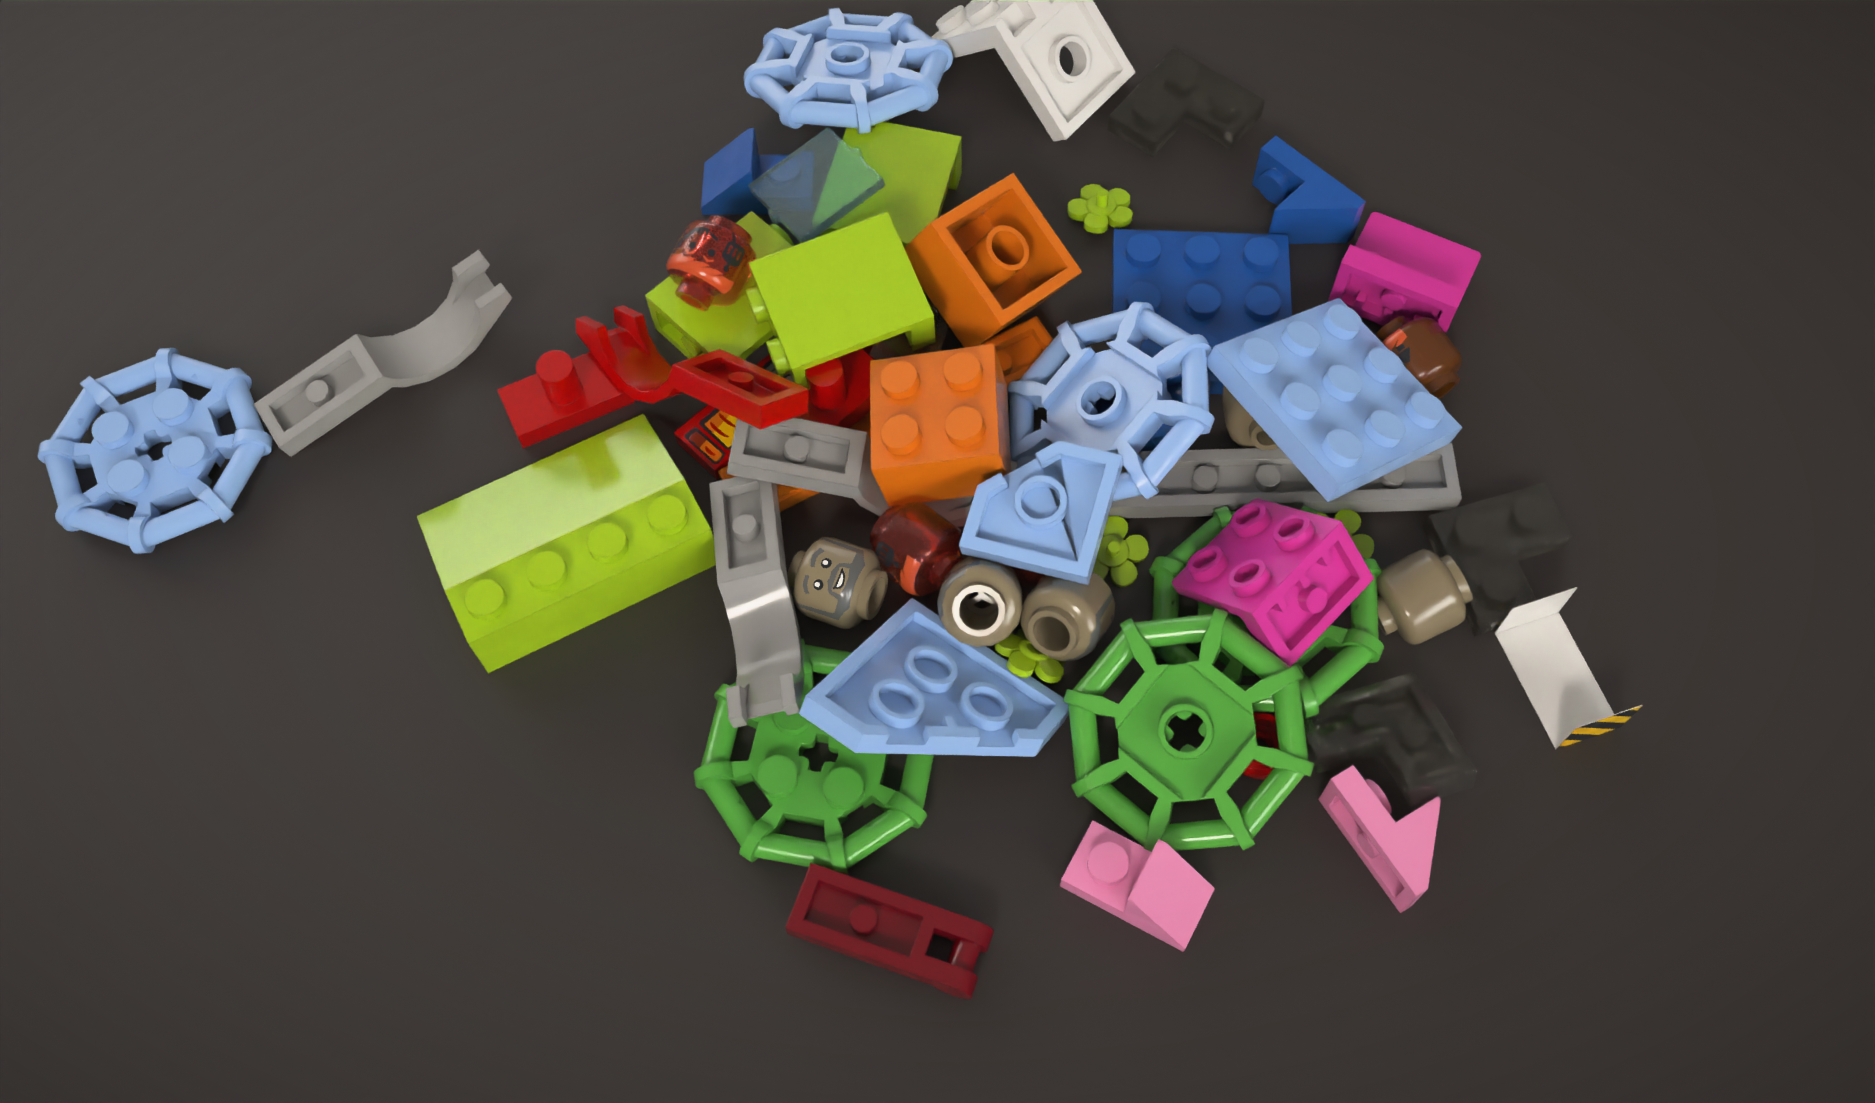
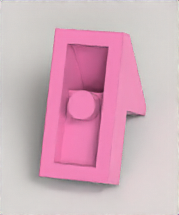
[1318,765,1441,913]
[1060,820,1215,952]

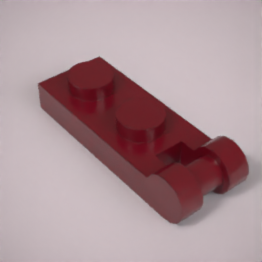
[785,863,994,999]

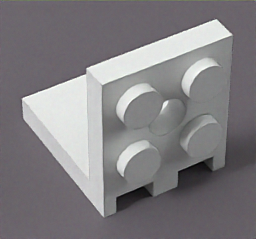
[931,0,1136,141]

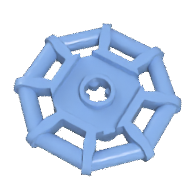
[743,8,953,134]
[1007,302,1215,501]
[38,348,273,554]

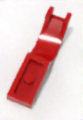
[575,305,808,430]

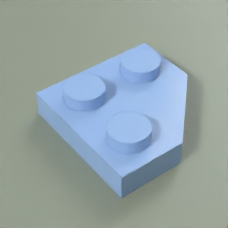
[959,440,1123,585]

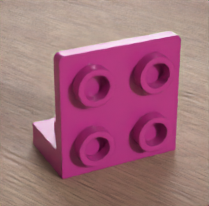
[1328,212,1481,334]
[1172,498,1374,667]

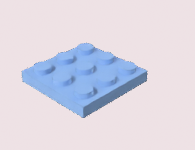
[1207,298,1463,502]

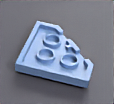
[799,598,1069,757]

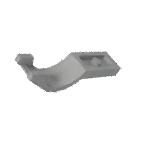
[254,250,512,457]
[727,418,1018,528]
[709,476,805,728]

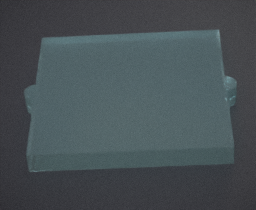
[748,127,885,243]

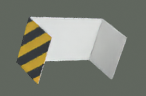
[1495,587,1643,750]

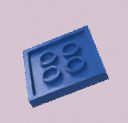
[1111,229,1292,394]

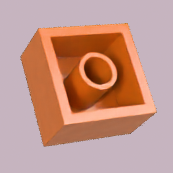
[904,173,1082,348]
[870,344,1011,506]

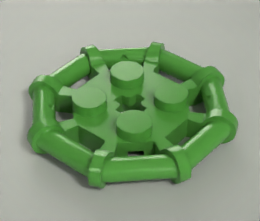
[1149,506,1384,719]
[1063,608,1314,852]
[694,639,934,875]

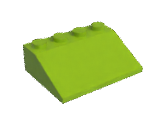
[417,414,716,673]

